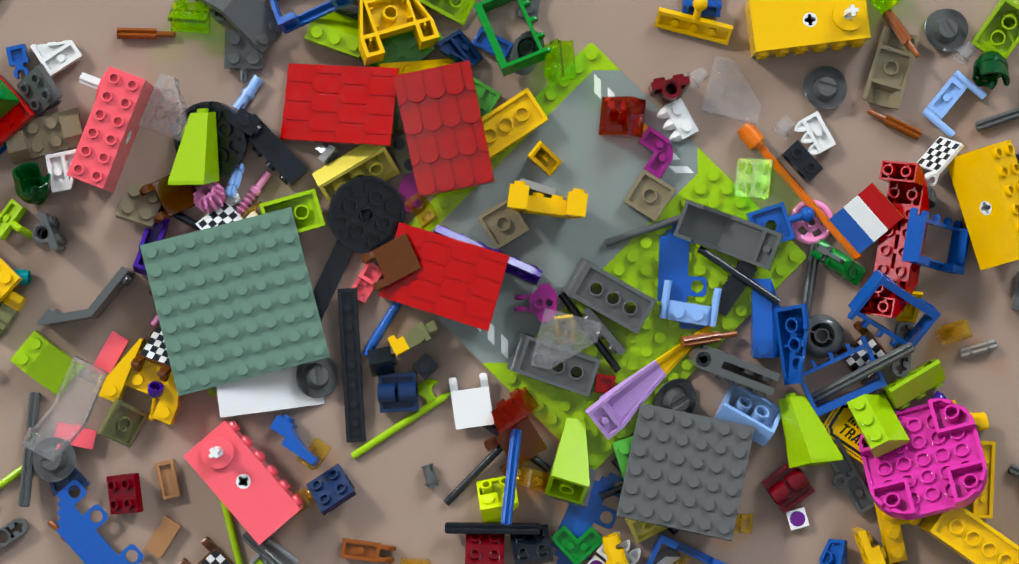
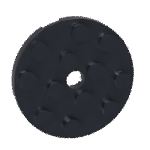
[174,101,248,177]
[328,176,405,253]

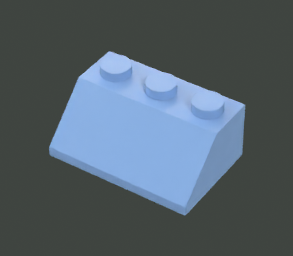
[714,381,781,447]

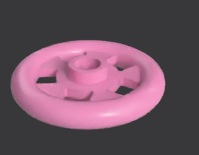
[789,199,833,245]

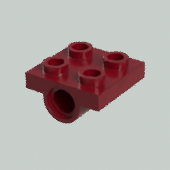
[648,74,690,103]
[761,462,815,514]
[106,473,143,515]
[465,534,505,564]

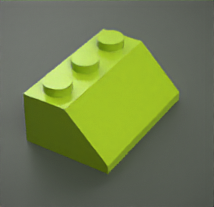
[305,11,362,61]
[882,359,946,410]
[846,394,910,458]

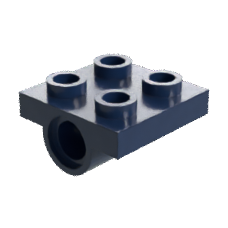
[377,372,419,413]
[306,464,356,515]

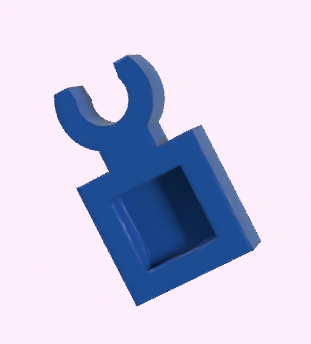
[6,44,30,79]

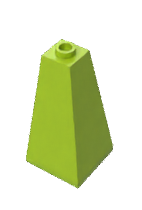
[168,108,220,185]
[778,393,843,468]
[544,417,590,505]

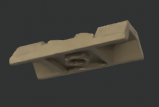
[862,26,920,110]
[5,107,83,164]

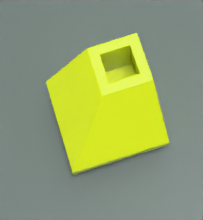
[476,476,519,523]

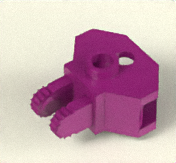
[514,284,557,323]

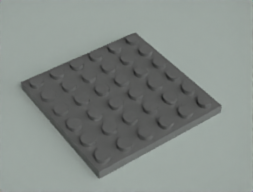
[616,403,755,542]

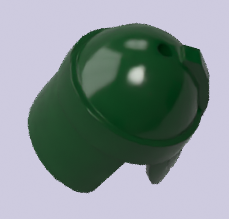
[972,51,1010,89]
[12,162,51,205]

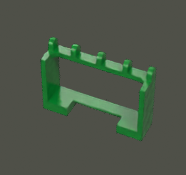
[474,0,552,77]

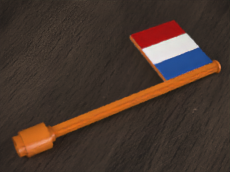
[737,122,904,261]

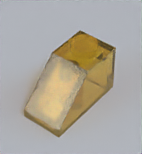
[936,318,973,345]
[516,465,550,493]

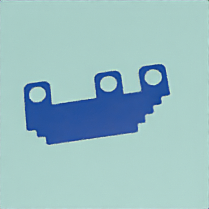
[657,223,707,329]
[551,472,624,564]
[57,480,144,564]

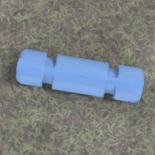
[225,163,245,198]

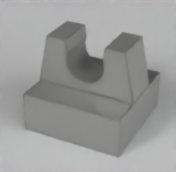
[315,143,340,165]

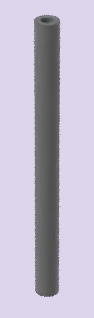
[604,214,681,247]

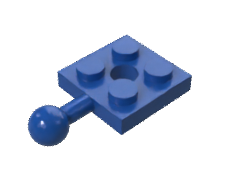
[746,202,815,243]

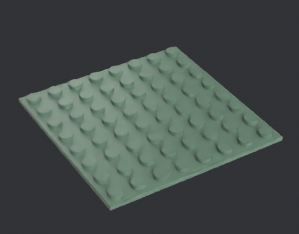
[140,207,330,396]

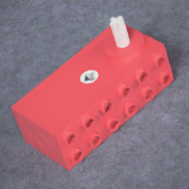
[66,66,155,193]
[183,420,304,545]

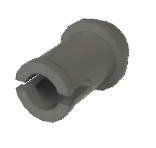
[421,463,440,489]

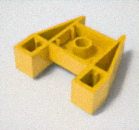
[358,0,440,66]
[507,181,588,219]
[99,338,182,425]

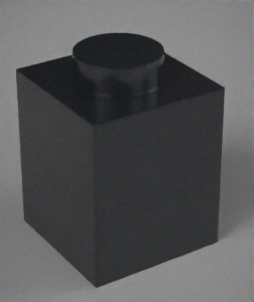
[367,346,397,377]
[412,353,439,380]

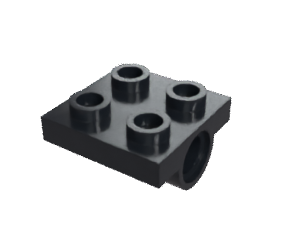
[510,524,554,564]

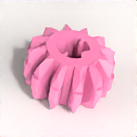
[193,182,227,214]

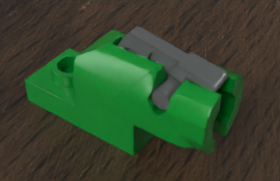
[810,239,867,286]

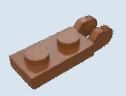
[340,538,396,563]

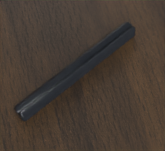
[445,522,541,535]

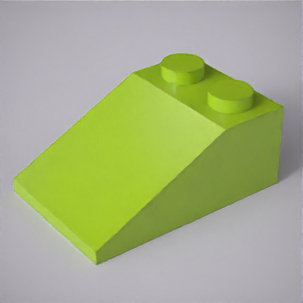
[418,0,476,25]
[971,0,1019,59]
[259,188,326,234]
[10,330,83,397]

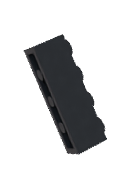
[248,113,309,186]

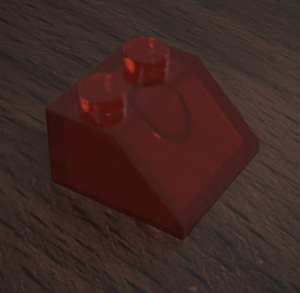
[599,96,646,138]
[491,387,539,434]

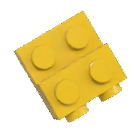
[851,527,887,564]

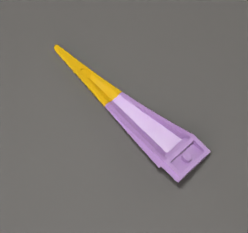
[585,325,713,440]

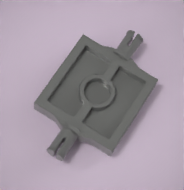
[224,30,263,83]

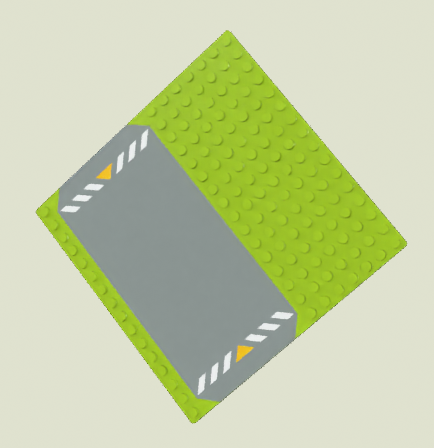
[408,43,806,470]

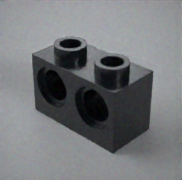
[781,140,824,183]

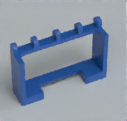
[270,0,354,34]
[902,207,970,275]
[847,269,941,347]
[800,336,887,417]
[645,533,727,564]

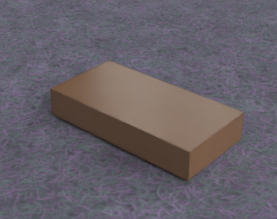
[155,459,182,501]
[144,515,182,559]

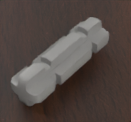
[959,339,998,358]

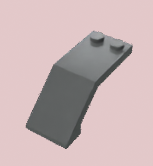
[195,0,282,54]
[673,199,784,271]
[37,266,135,326]

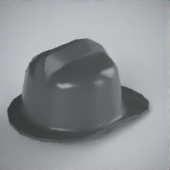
[509,31,544,75]

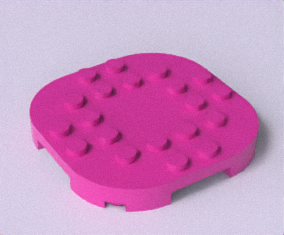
[859,398,988,520]

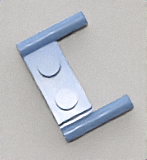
[921,70,987,138]
[659,280,722,327]

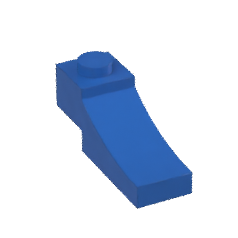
[269,414,321,466]

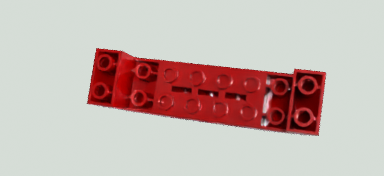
[860,160,930,318]

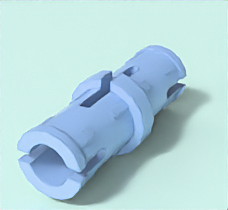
[232,75,264,110]

